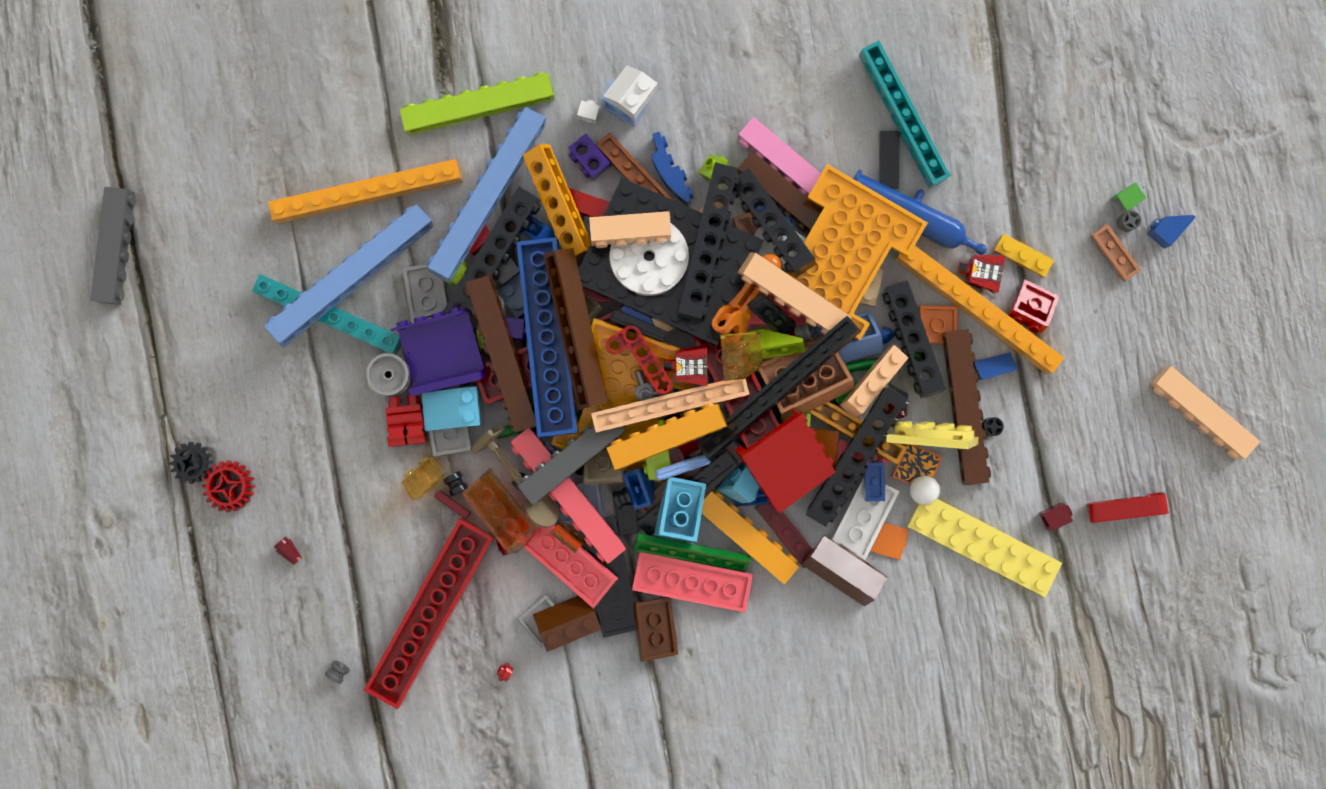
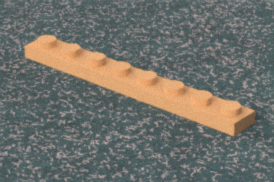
[591,375,749,433]

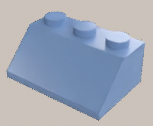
[816,311,883,363]

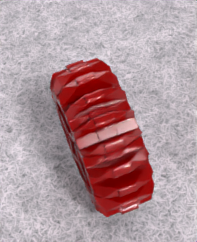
[201,460,256,512]

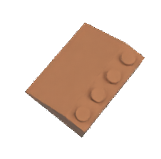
[757,334,854,422]

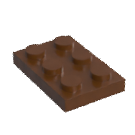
[633,597,678,662]

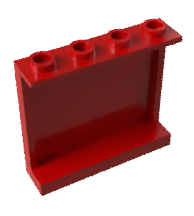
[735,408,836,514]

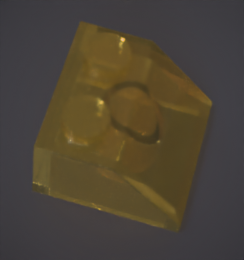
[721,332,762,381]
[402,456,449,500]

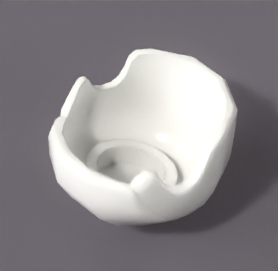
[910,475,940,505]

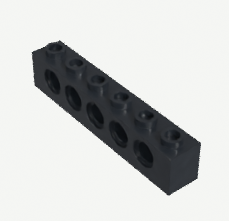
[732,168,816,277]
[882,280,946,399]

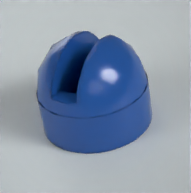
[880,327,895,344]

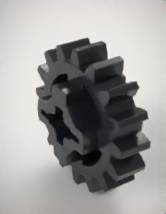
[169,442,214,484]

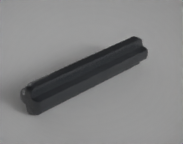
[610,310,667,341]

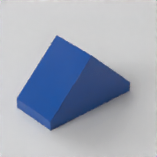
[623,468,654,510]

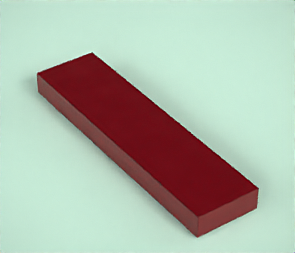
[755,503,812,568]

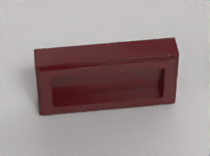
[434,490,472,519]

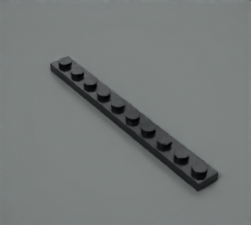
[697,316,861,461]

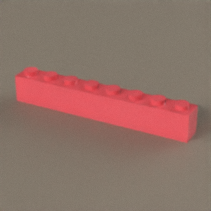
[511,428,627,563]

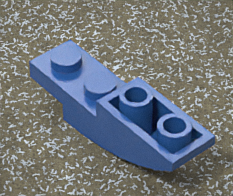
[651,132,693,206]

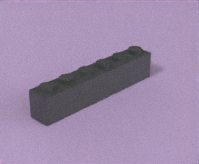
[90,187,136,305]
[518,425,625,506]

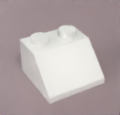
[603,65,658,120]

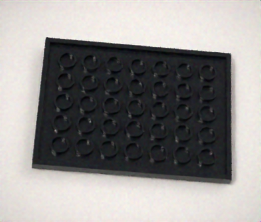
[578,177,764,347]

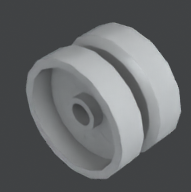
[366,353,413,396]

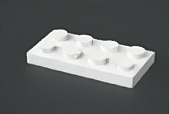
[831,475,900,560]

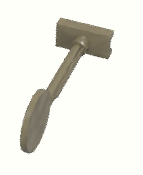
[471,423,560,528]

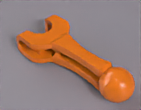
[712,254,782,346]

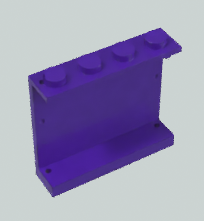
[390,306,488,396]

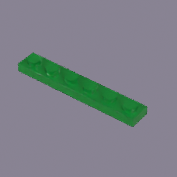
[633,534,750,572]

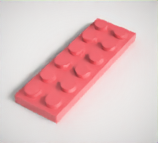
[508,511,618,608]
[632,552,753,613]

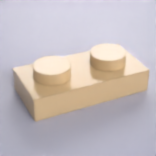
[859,268,884,307]

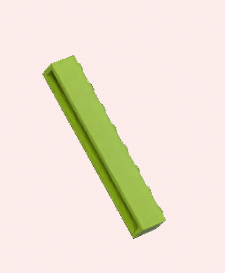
[400,72,555,135]

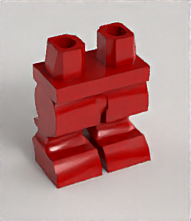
[385,395,428,447]

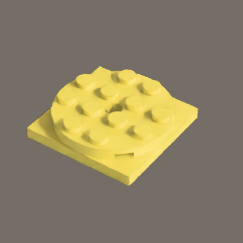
[886,421,979,449]

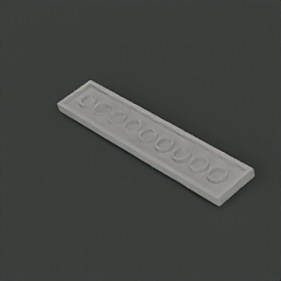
[402,264,472,457]

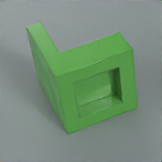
[1111,182,1146,211]

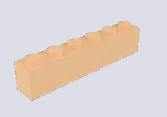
[738,252,851,335]
[1150,366,1260,459]

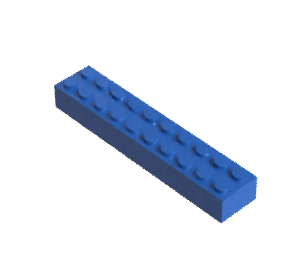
[517,237,579,438]

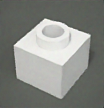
[577,100,600,125]

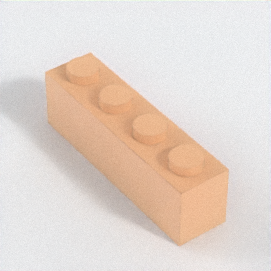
[589,211,671,248]
[840,345,908,418]

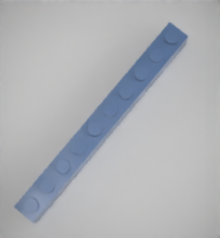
[427,107,546,283]
[264,204,433,348]

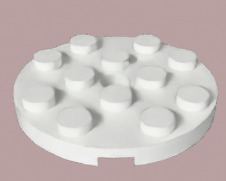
[610,223,689,296]

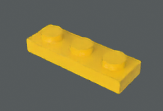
[993,233,1054,278]

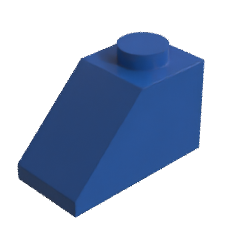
[1147,215,1196,249]
[522,216,559,242]

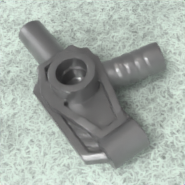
[634,369,668,402]

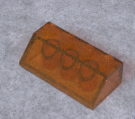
[462,468,537,553]

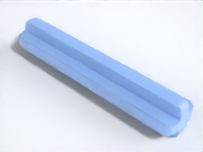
[655,454,711,481]

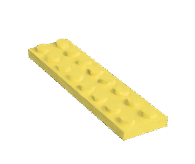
[907,499,1062,597]

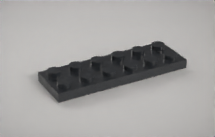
[579,516,636,638]

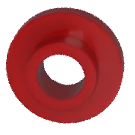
[497,662,513,682]

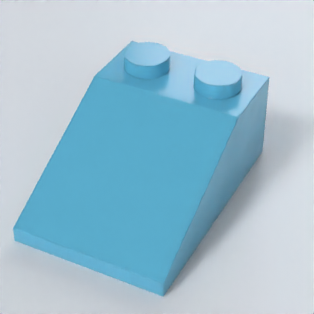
[422,386,483,431]
[654,477,706,543]

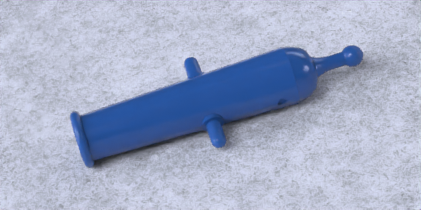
[853,170,987,255]

